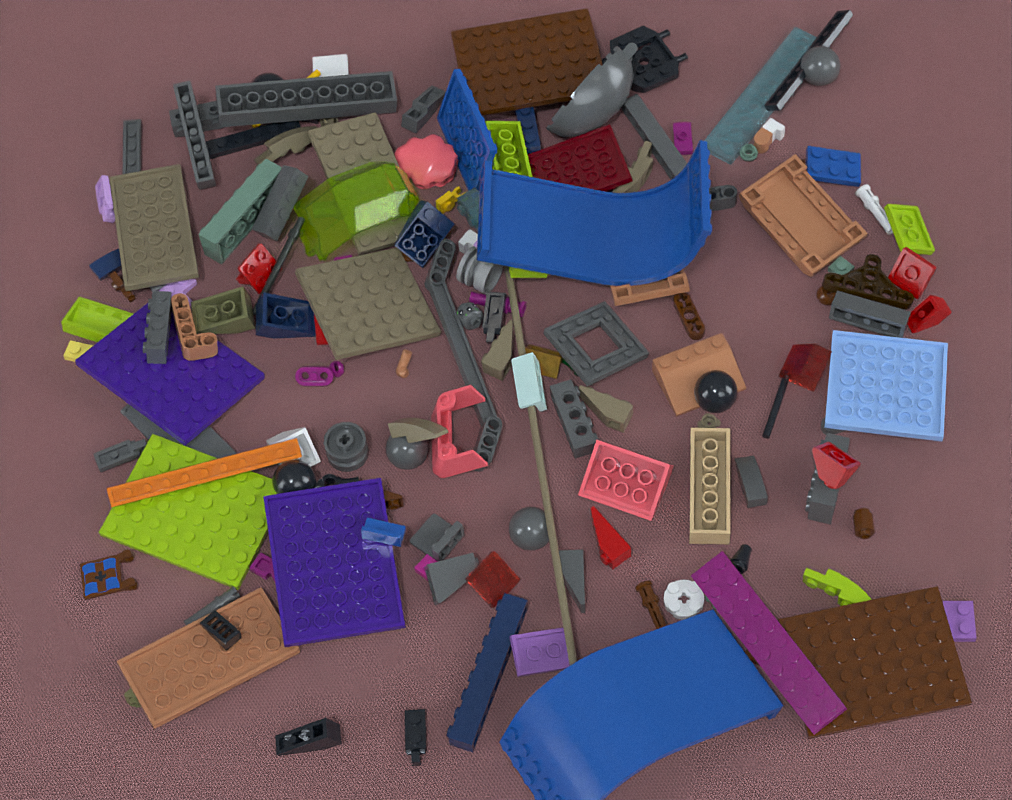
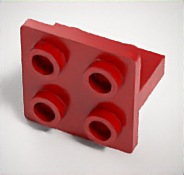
[236,243,282,294]

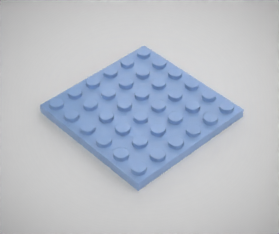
[824,330,948,441]

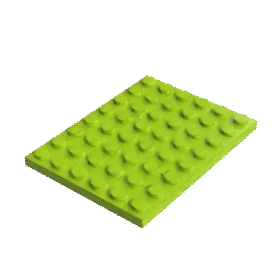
[98,434,277,590]

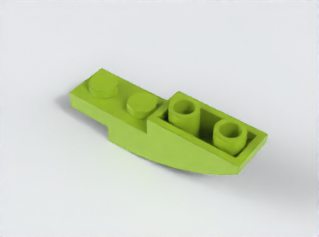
[803,568,872,606]

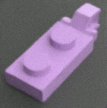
[95,175,115,223]

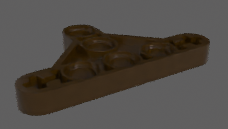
[822,254,914,310]

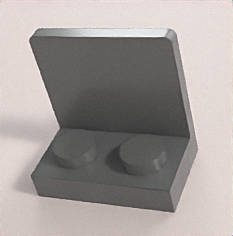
[410,513,465,562]

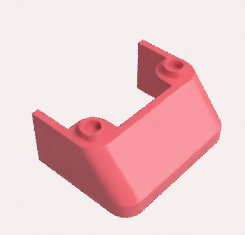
[431,385,488,478]

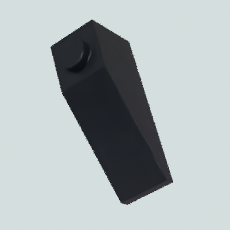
[275,718,342,756]

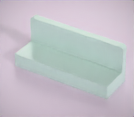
[511,352,547,412]

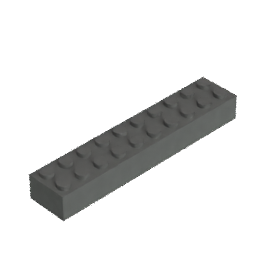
[215,71,397,127]

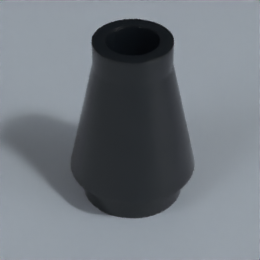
[730,544,752,574]

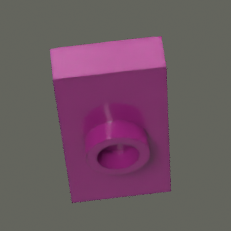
[673,122,693,155]

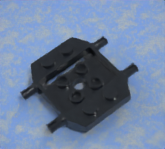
[601,25,688,93]

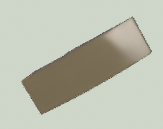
[388,418,449,443]

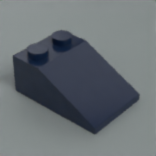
[255,292,316,339]

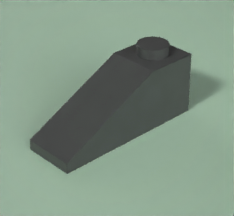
[559,550,585,613]

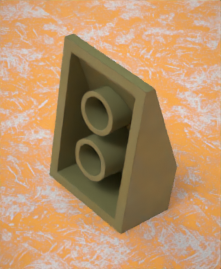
[191,287,255,334]

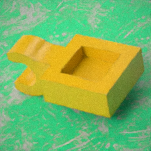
[435,186,467,214]

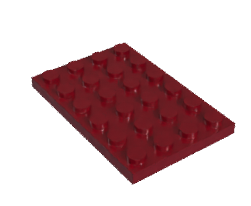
[528,124,633,192]

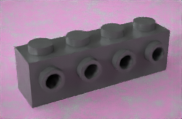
[169,101,224,138]
[251,165,309,241]
[143,291,172,364]
[829,291,911,338]

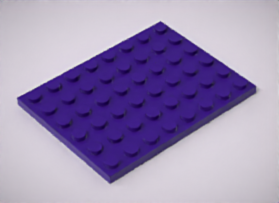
[75,303,265,445]
[263,478,405,647]

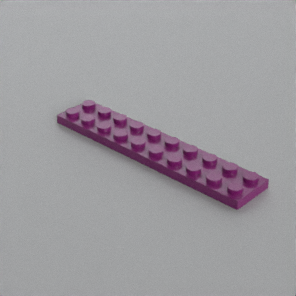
[691,551,847,735]

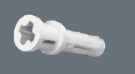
[855,184,893,235]

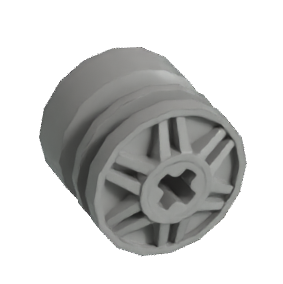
[456,246,503,294]

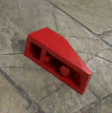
[590,506,631,570]

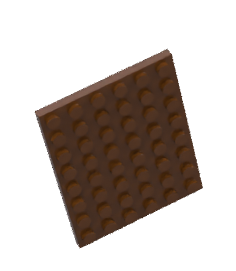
[450,8,603,116]
[778,586,972,739]

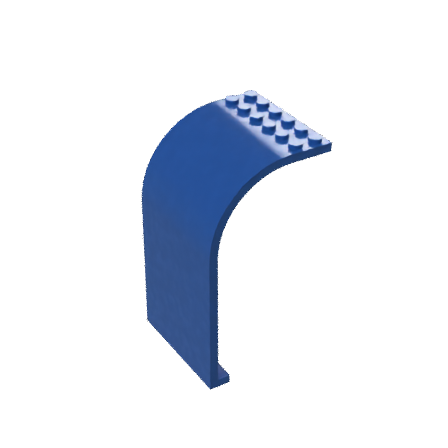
[477,140,712,286]
[499,609,784,800]

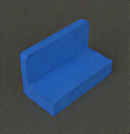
[361,518,406,547]

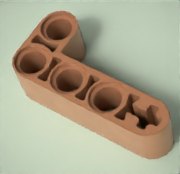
[171,293,218,361]

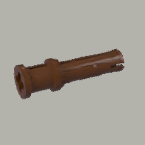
[635,580,667,629]

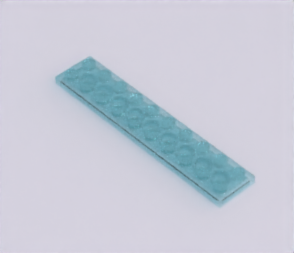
[704,27,817,165]

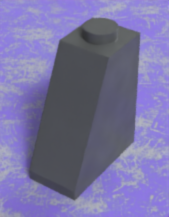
[424,553,480,606]

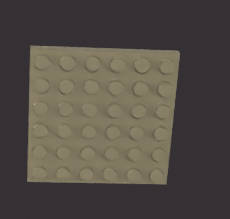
[295,248,441,360]

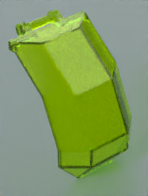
[293,161,420,261]

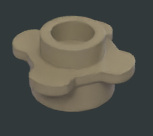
[697,413,721,428]

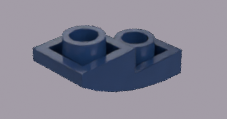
[89,248,122,281]

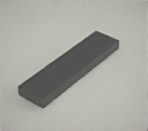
[122,119,142,175]

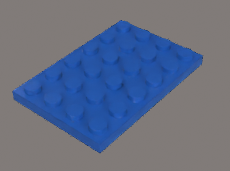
[437,69,497,199]

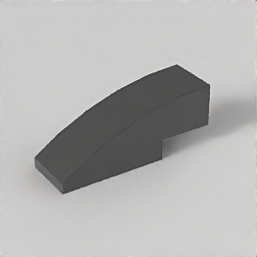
[401,85,446,133]
[734,455,768,508]

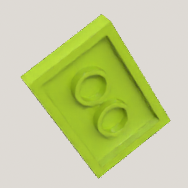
[884,204,935,255]

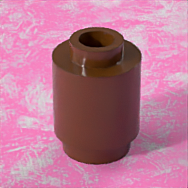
[853,508,875,539]

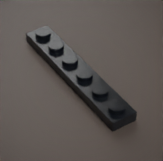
[206,121,301,159]

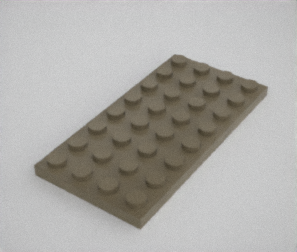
[308,112,416,255]
[109,164,199,291]

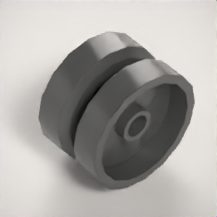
[324,422,369,472]

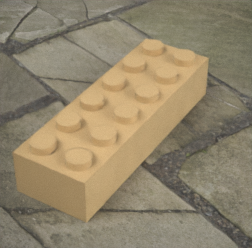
[689,428,730,544]

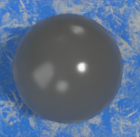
[800,46,840,86]
[385,434,429,470]
[509,506,549,551]

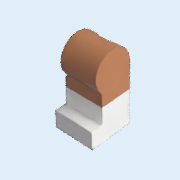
[754,118,785,153]

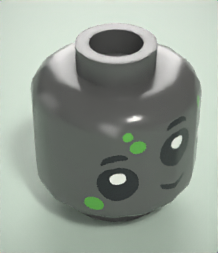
[456,302,484,330]

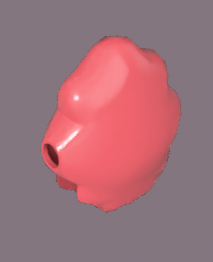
[394,134,458,189]

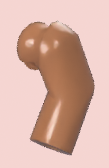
[396,349,412,378]

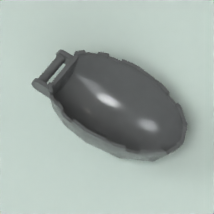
[546,43,638,137]

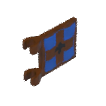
[80,550,138,600]

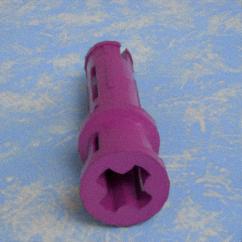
[469,291,527,318]

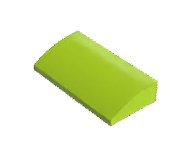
[61,296,133,342]

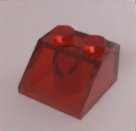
[778,344,832,392]

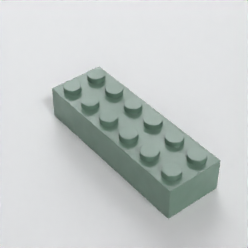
[198,159,282,265]

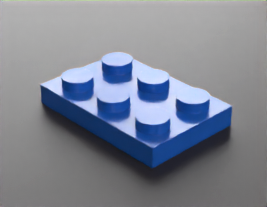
[806,146,861,187]

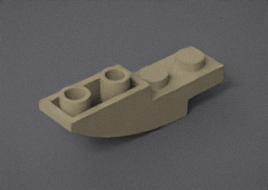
[253,126,318,165]
[613,141,653,193]

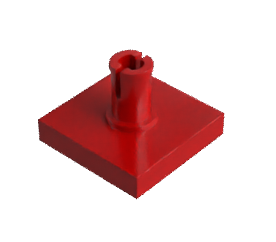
[888,247,937,299]

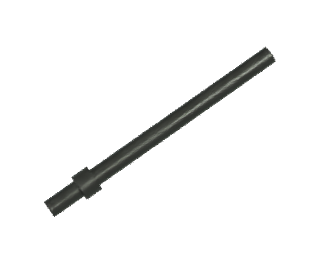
[253,217,305,315]

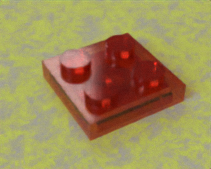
[465,551,521,608]

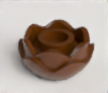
[816,286,836,306]

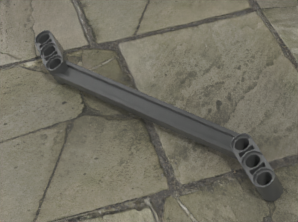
[424,239,502,472]

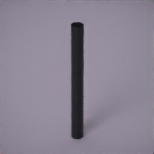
[762,371,791,439]

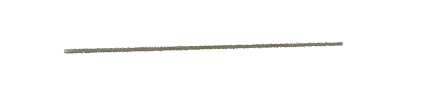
[504,266,577,666]

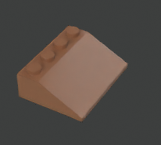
[652,333,746,417]

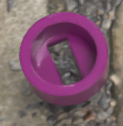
[329,361,344,377]

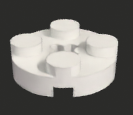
[664,580,704,620]

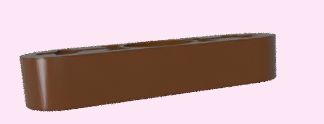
[673,292,705,340]

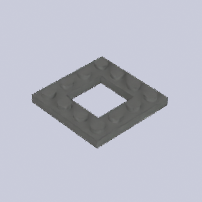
[543,301,649,386]

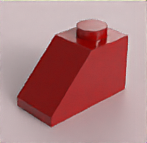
[908,295,952,334]

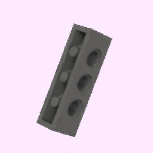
[550,379,598,459]

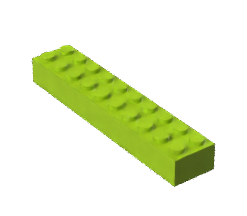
[485,121,548,278]

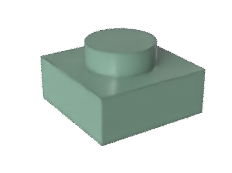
[828,256,855,275]

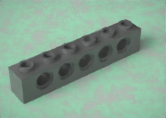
[173,80,216,190]

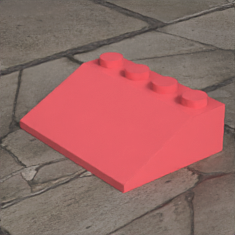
[578,440,674,521]

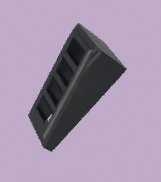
[200,610,242,651]

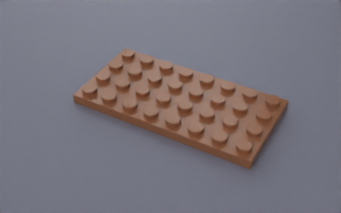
[117,587,300,729]

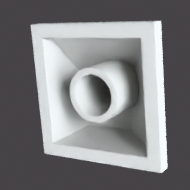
[266,427,321,467]

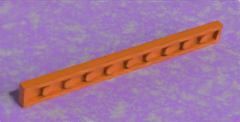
[106,438,302,507]

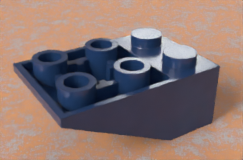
[394,200,455,268]

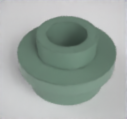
[740,144,758,161]

